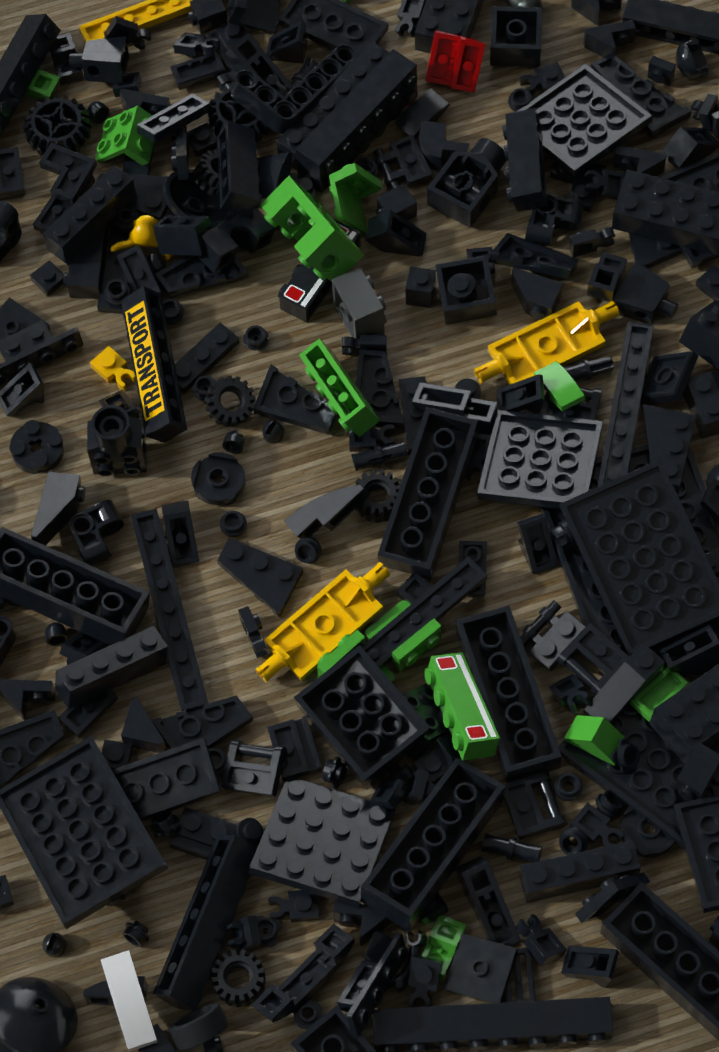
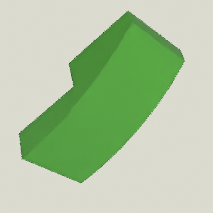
[24,69,60,100]
[533,361,586,411]
[421,915,467,982]

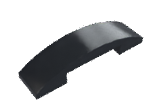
[252,923,355,1023]

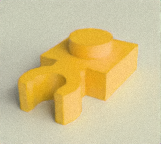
[90,346,135,391]

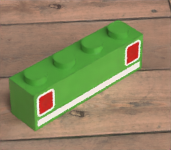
[425,652,500,761]

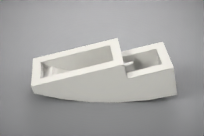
[101,950,157,1052]

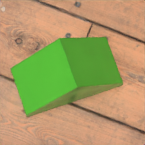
[564,715,626,766]

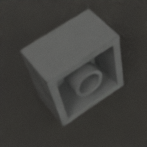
[332,267,387,339]

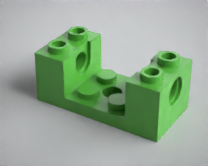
[260,176,364,282]

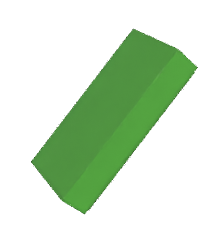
[630,667,690,722]

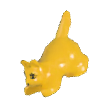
[110,215,174,261]

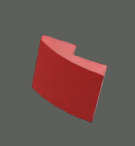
[425,30,486,93]

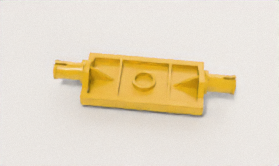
[474,301,620,385]
[255,562,391,683]

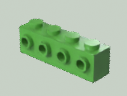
[299,338,380,437]

